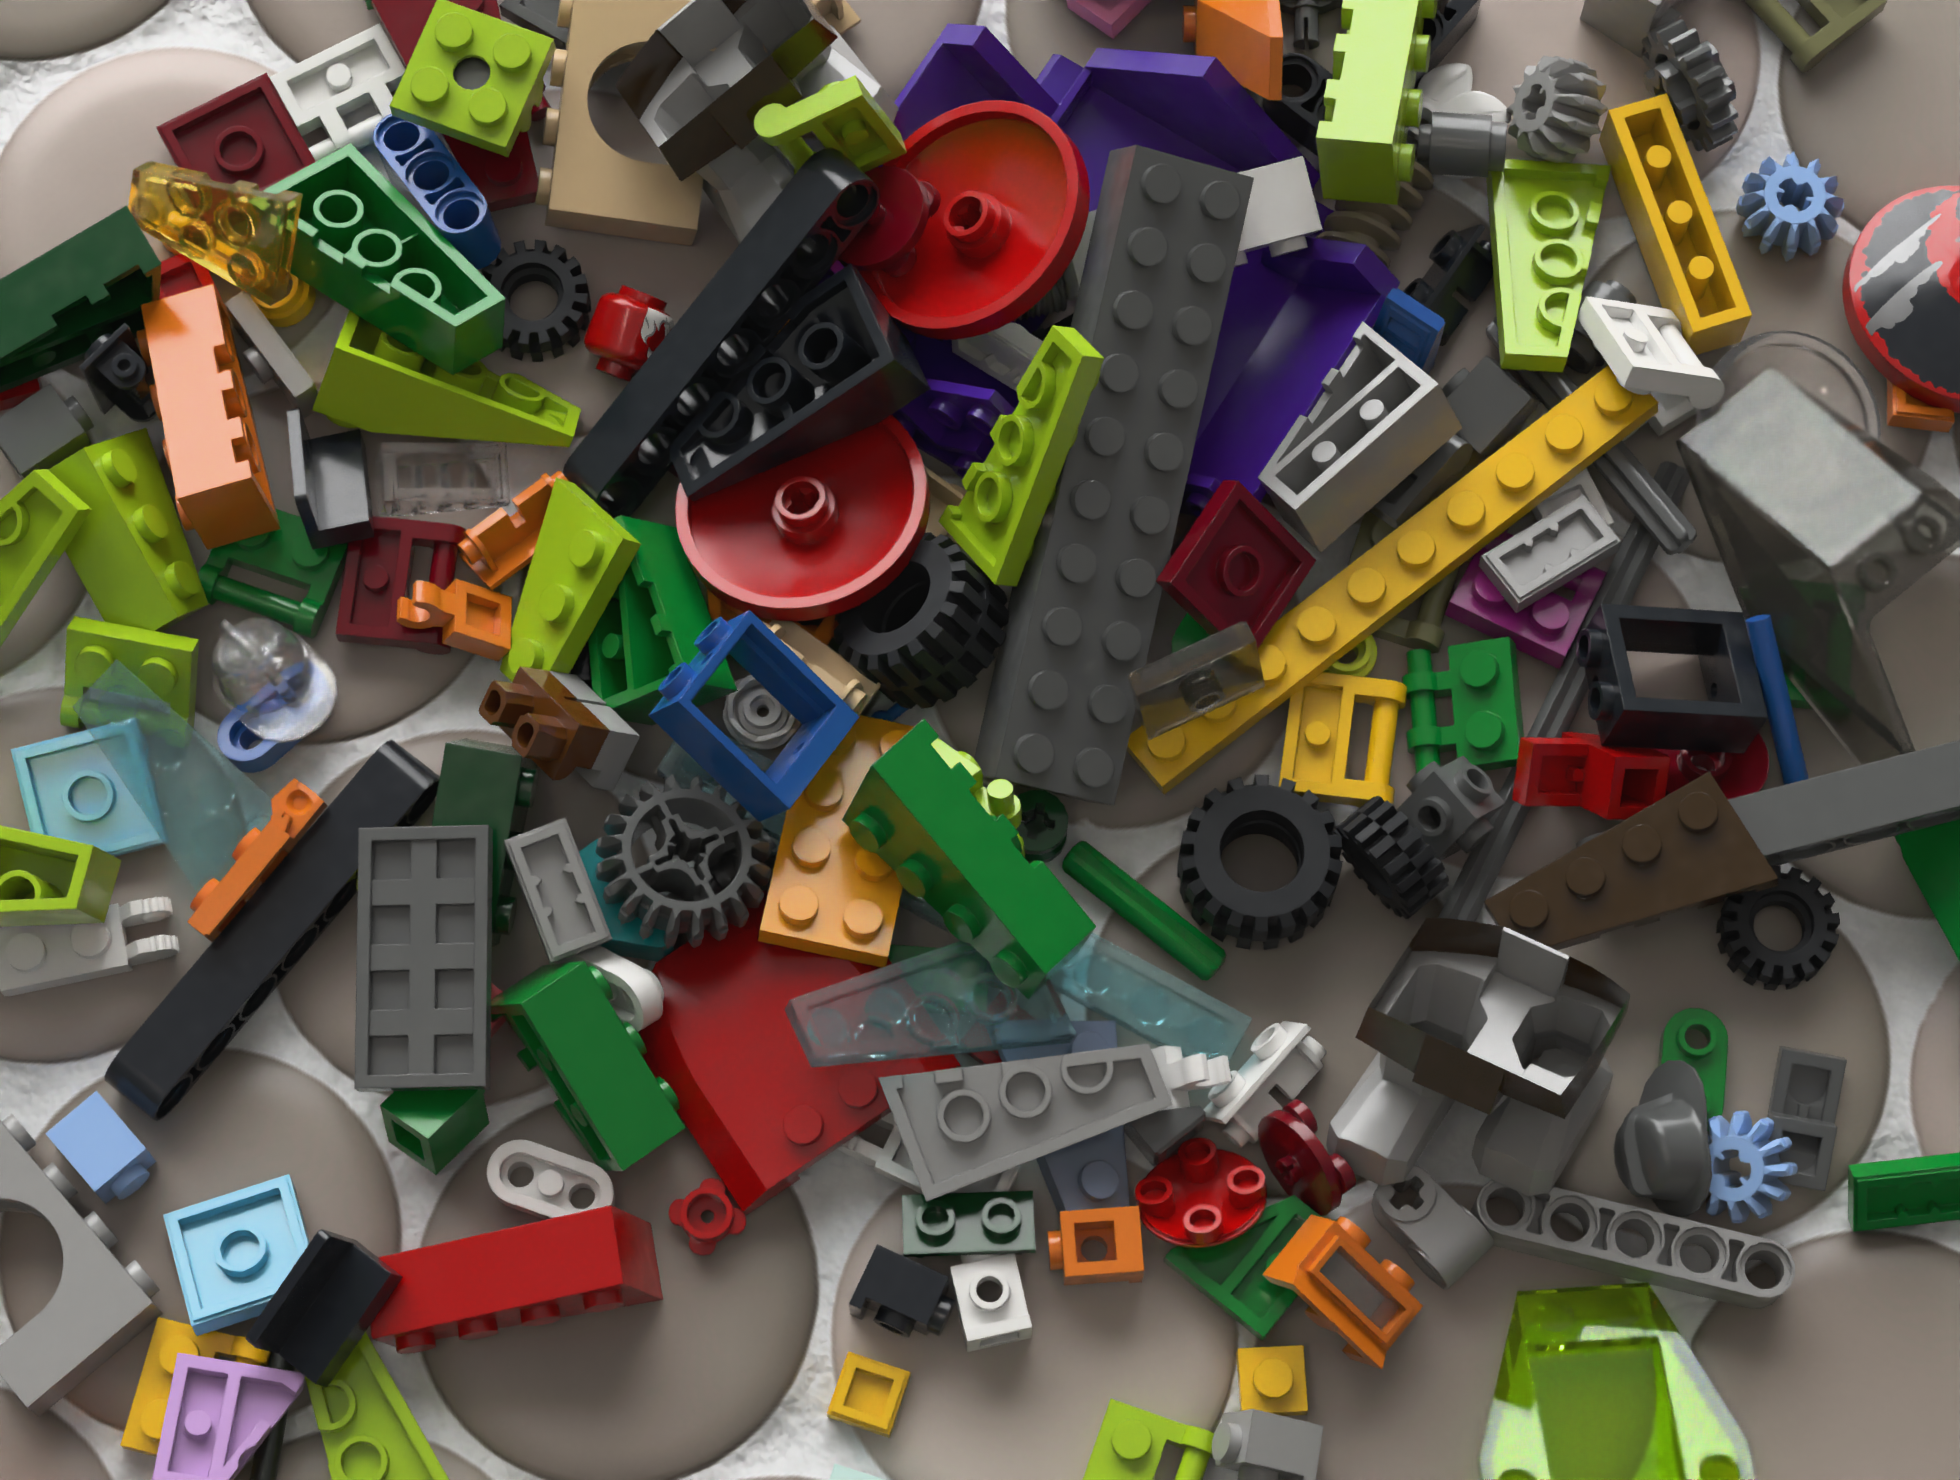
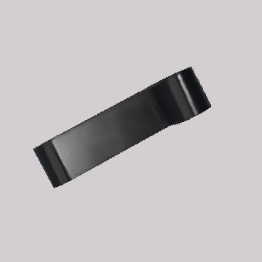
[1263,0,1481,157]

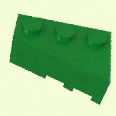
[588,515,738,726]
[491,961,685,1171]

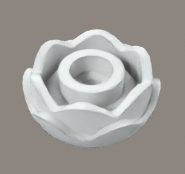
[723,675,800,750]

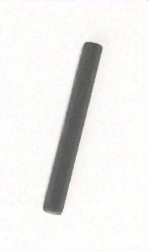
[1486,316,1697,555]

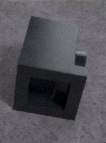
[849,1244,956,1338]

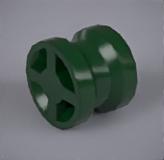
[1016,790,1068,864]

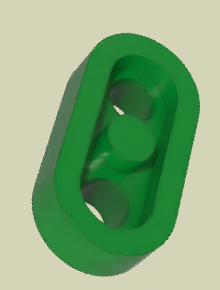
[1658,1008,1728,1133]

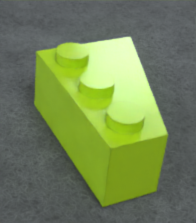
[48,428,208,632]

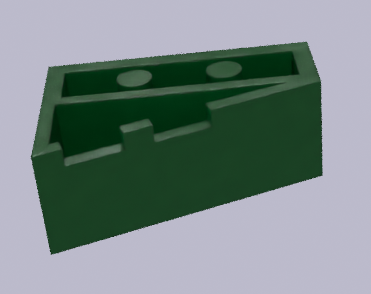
[0,205,161,393]
[432,738,539,947]

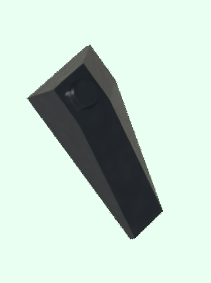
[667,263,931,502]

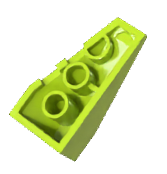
[312,310,581,447]

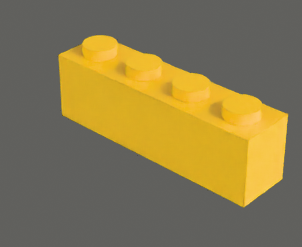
[1599,93,1752,355]

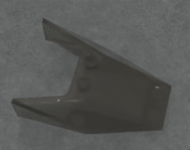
[1676,367,1960,766]

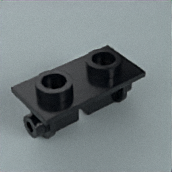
[1403,224,1493,346]
[79,323,157,422]

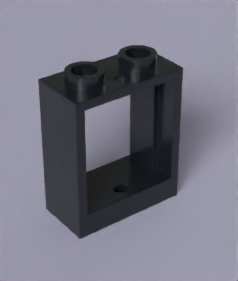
[1576,604,1768,754]

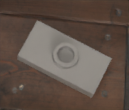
[224,291,318,419]
[1479,494,1621,613]
[503,818,612,964]

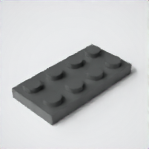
[354,825,493,1092]

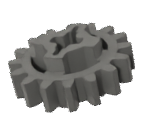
[1642,19,1738,152]

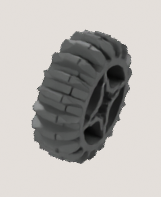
[595,774,771,949]

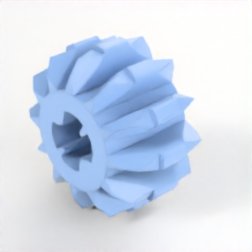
[1736,151,1844,262]
[1706,1110,1798,1223]

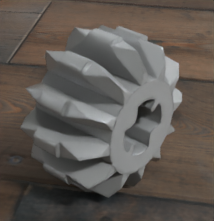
[1506,56,1608,163]

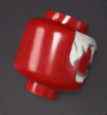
[584,285,674,382]

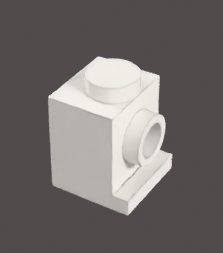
[950,1253,1032,1352]

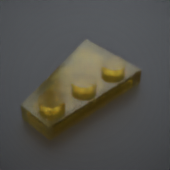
[128,161,303,306]

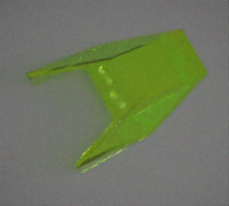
[1478,1282,1755,1480]

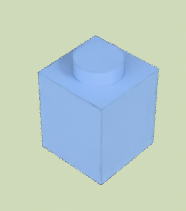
[45,1091,157,1204]

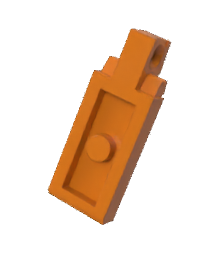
[187,778,327,942]

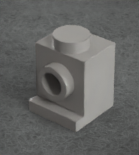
[1212,1409,1324,1480]

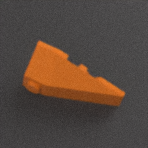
[1182,0,1283,100]

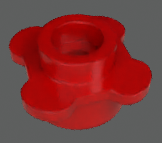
[668,1178,747,1256]

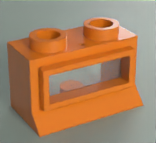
[1262,1214,1423,1370]

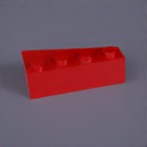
[370,1205,663,1354]

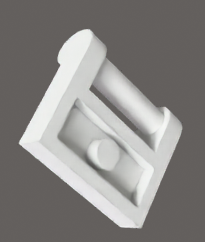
[1577,296,1725,409]

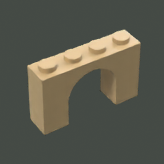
[535,0,716,246]

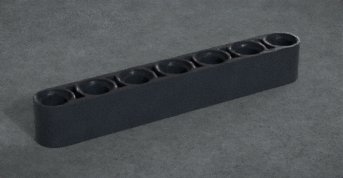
[563,148,880,519]
[105,739,440,1121]

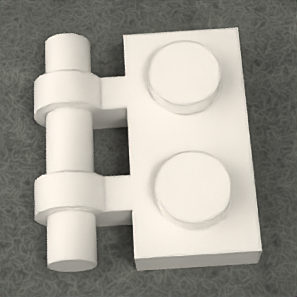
[270,23,406,161]

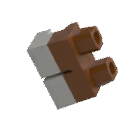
[479,666,640,791]

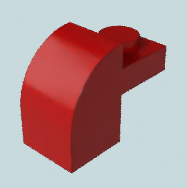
[1512,732,1671,820]

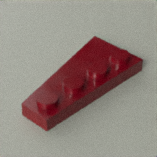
[371,0,538,212]

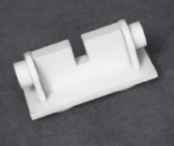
[1204,1021,1327,1149]

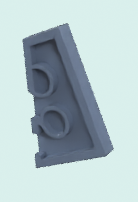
[984,1020,1130,1215]

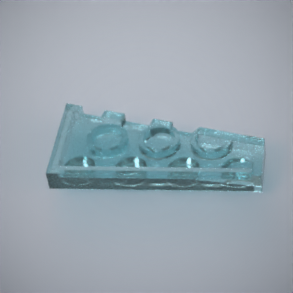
[73,659,304,893]
[784,941,1076,1068]

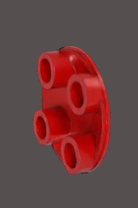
[1135,1138,1267,1248]

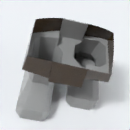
[615,0,898,244]
[1326,917,1630,1196]

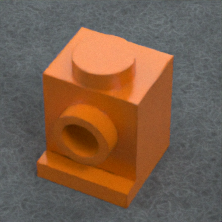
[1047,1206,1144,1286]

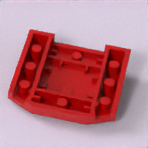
[638,890,962,1215]

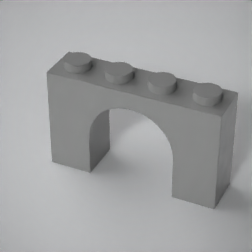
[0,1114,163,1417]

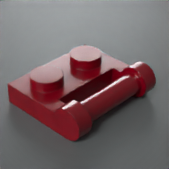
[335,516,466,655]

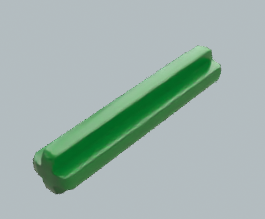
[1062,841,1226,981]

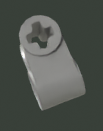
[1372,1165,1494,1290]

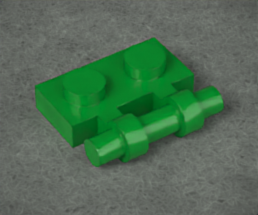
[1402,636,1524,774]

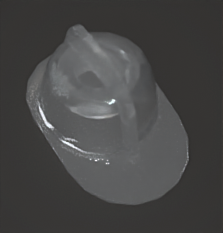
[212,617,338,743]

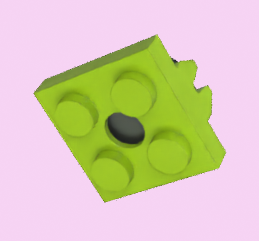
[389,0,556,157]

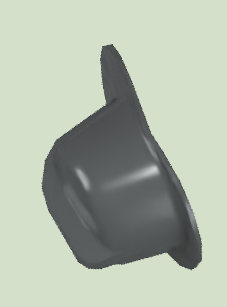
[1613,1060,1712,1217]

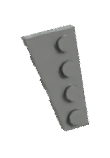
[879,1044,1173,1202]

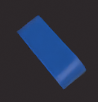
[373,114,501,270]

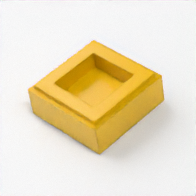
[827,1351,911,1438]

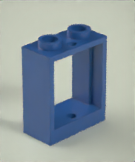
[648,610,859,822]

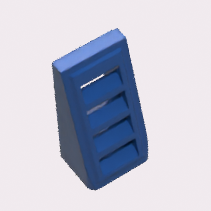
[1373,288,1446,375]

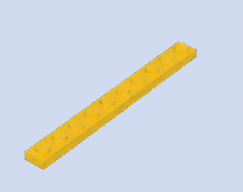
[1127,365,1659,795]

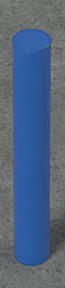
[1745,614,1809,785]

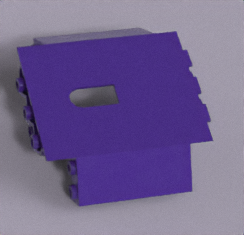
[815,23,1400,518]

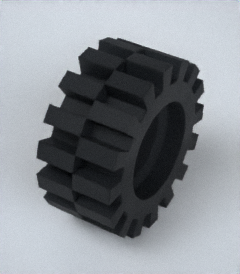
[481,239,592,362]
[1333,796,1449,919]
[1716,866,1840,991]

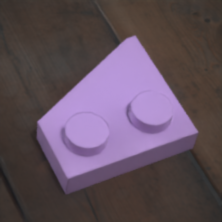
[152,1353,305,1480]

